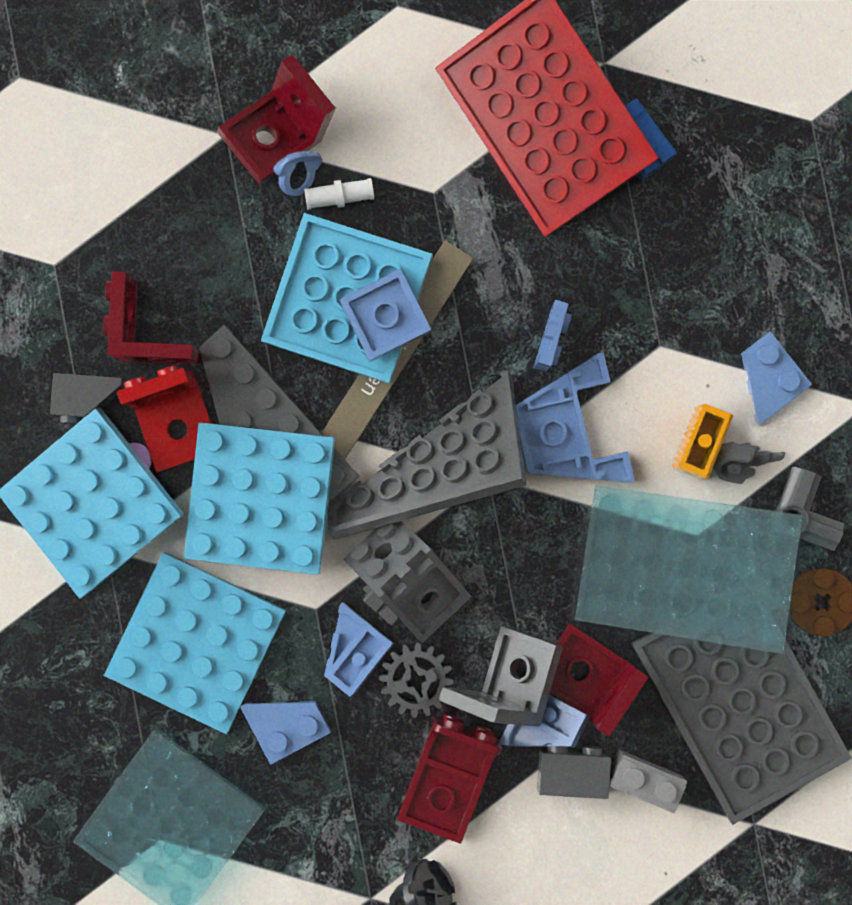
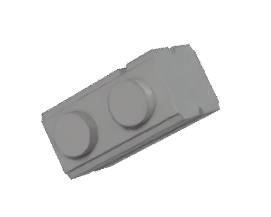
[609,749,687,813]

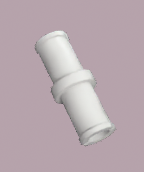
[304,178,374,210]

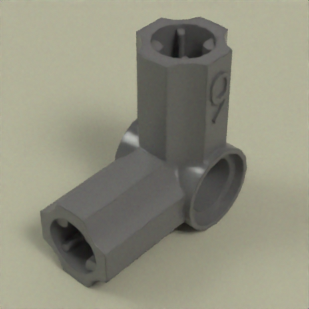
[771,467,844,551]

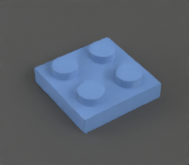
[339,269,432,362]

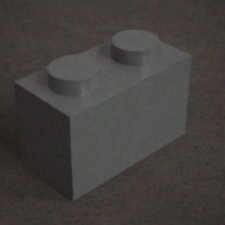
[537,745,611,799]

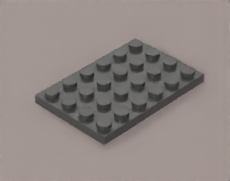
[631,578,852,825]

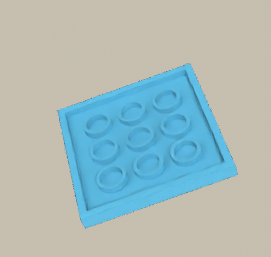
[261,213,433,384]
[0,407,185,599]
[184,423,336,575]
[104,552,286,734]

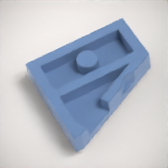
[533,300,572,372]
[741,332,812,425]
[324,602,395,697]
[500,694,590,747]
[240,701,331,765]

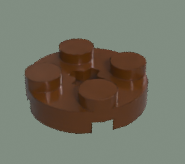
[787,568,852,637]

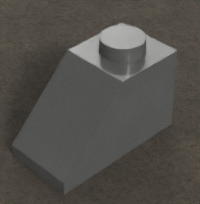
[50,373,127,424]

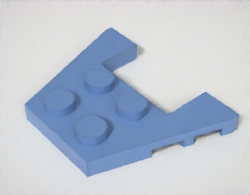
[516,352,635,482]

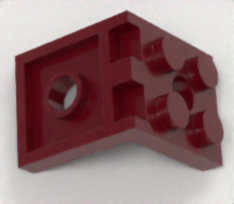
[217,54,336,185]
[103,271,202,365]
[550,623,648,736]

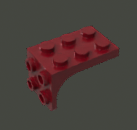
[397,713,502,844]

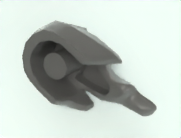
[713,442,785,484]

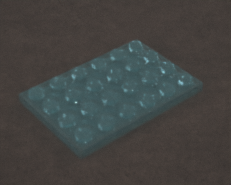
[575,485,803,654]

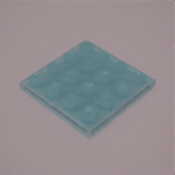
[72,728,265,905]

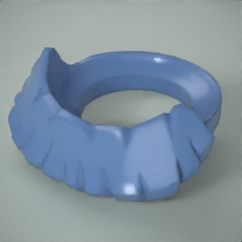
[273,151,323,196]

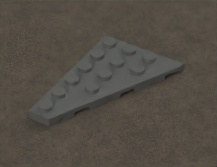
[199,325,360,504]
[327,370,526,540]

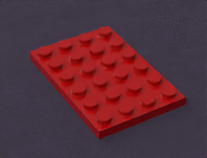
[435,0,660,237]

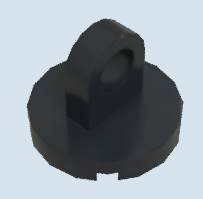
[389,859,457,905]

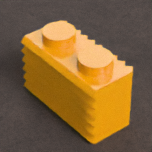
[672,404,734,480]

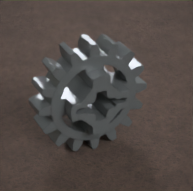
[379,642,453,718]

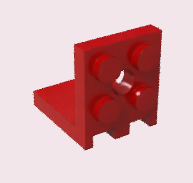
[117,365,213,473]

